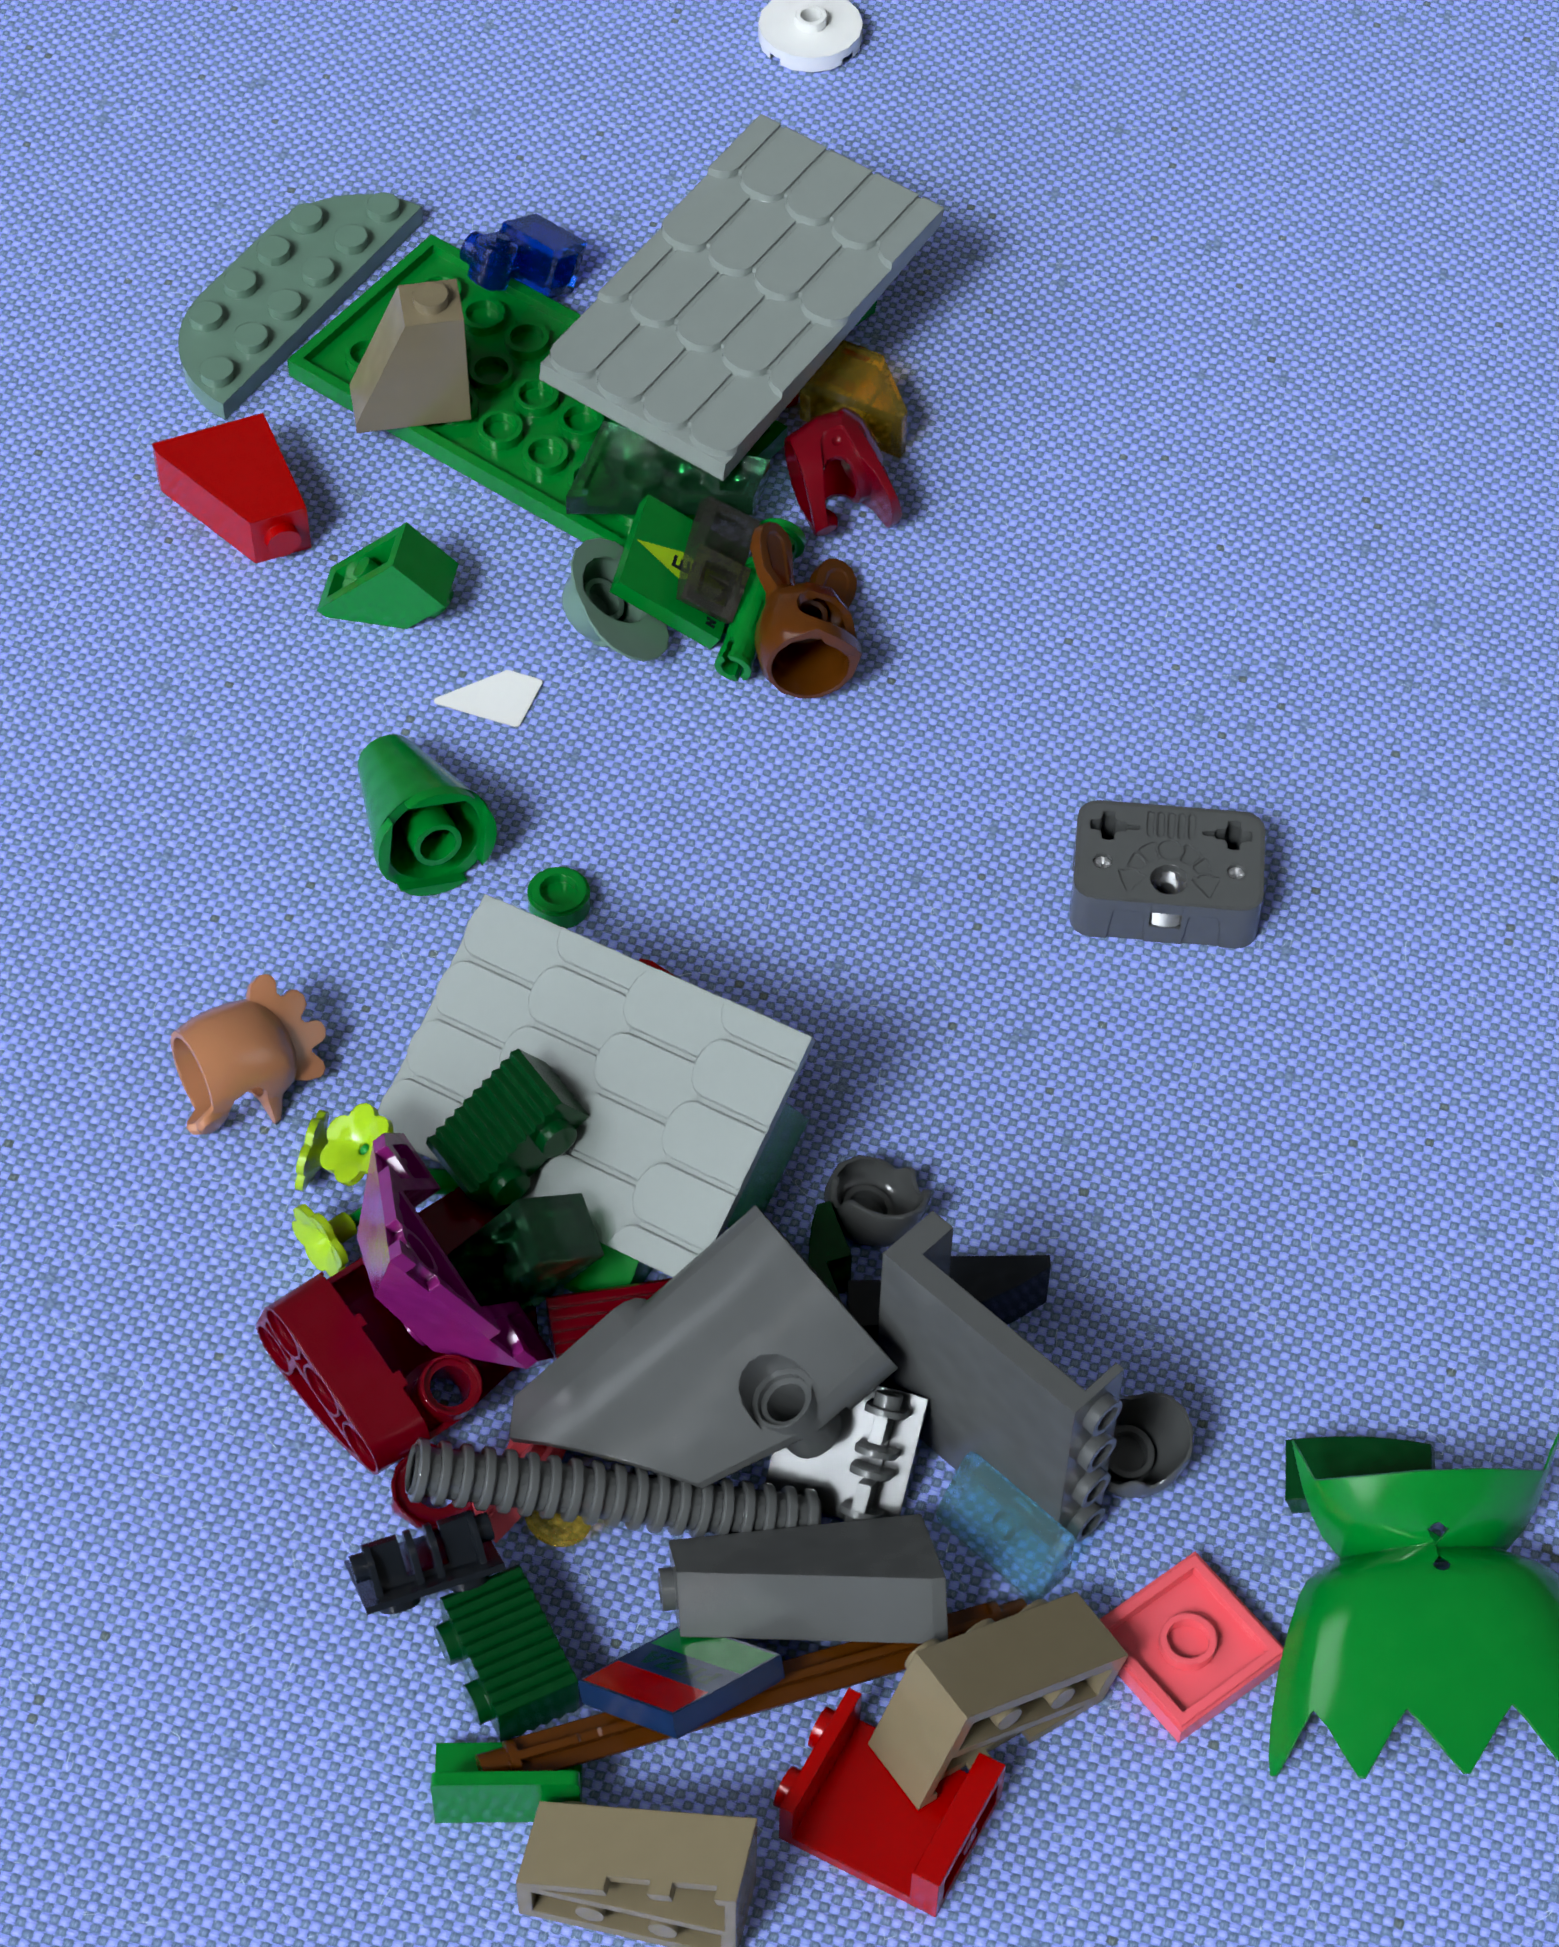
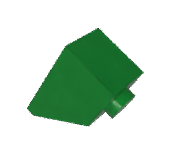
[317,522,459,629]

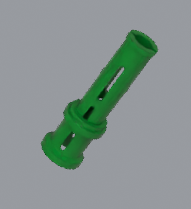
[714,518,807,681]

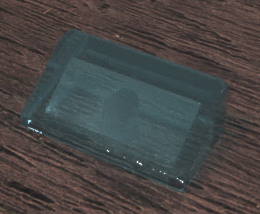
[936,1451,1075,1602]

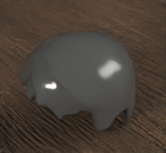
[1106,1391,1193,1499]

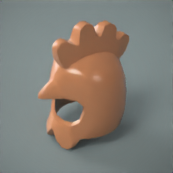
[170,974,326,1135]

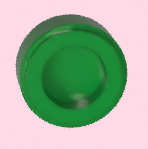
[527,867,591,929]

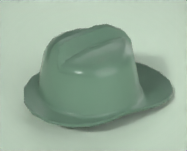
[562,538,669,662]

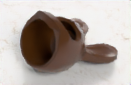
[750,521,862,698]

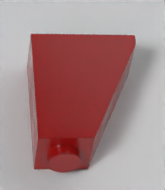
[152,413,312,564]

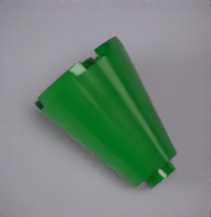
[357,734,497,896]

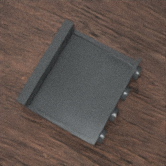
[877,1211,1124,1555]

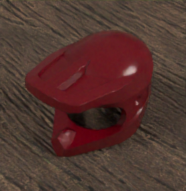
[784,407,902,536]

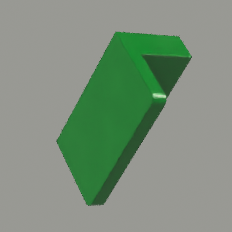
[431,1742,583,1823]

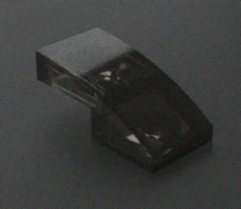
[676,496,761,624]

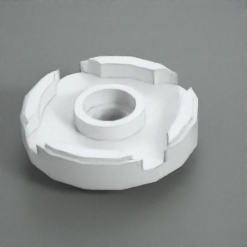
[758,0,863,73]

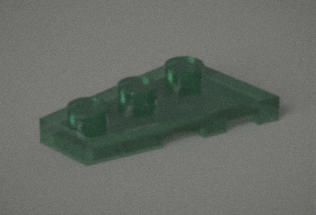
[566,421,770,515]

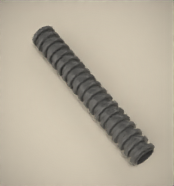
[405,1437,822,1538]

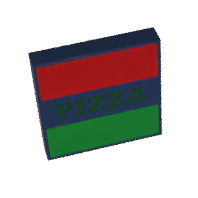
[578,1627,785,1739]

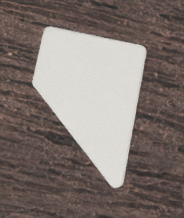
[434,670,543,727]

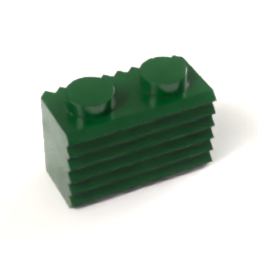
[426,1049,589,1211]
[434,1564,580,1742]

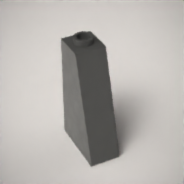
[658,1514,948,1644]

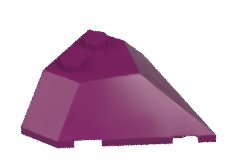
[357,1133,555,1369]

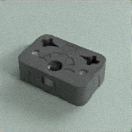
[1069,800,1266,949]

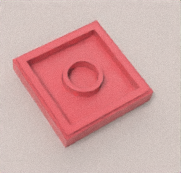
[1100,1551,1284,1743]

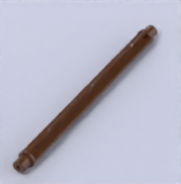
[476,1598,1027,1771]

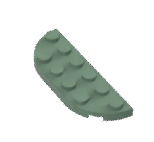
[178,192,423,420]

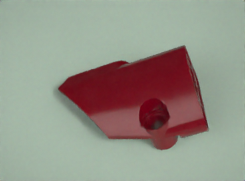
[256,1187,538,1475]

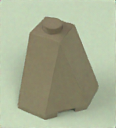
[349,279,471,433]

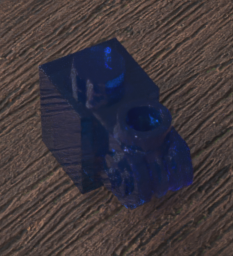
[460,213,587,298]

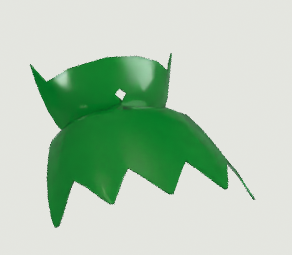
[1268,1432,1559,1779]

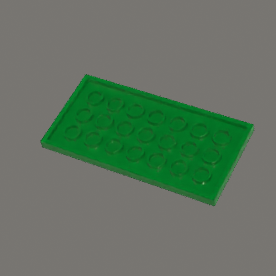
[287,234,788,547]

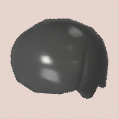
[824,1155,931,1247]

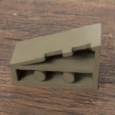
[868,1591,1128,1810]
[516,1801,757,1947]

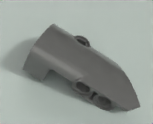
[509,1205,898,1489]

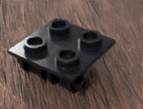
[344,1509,506,1615]

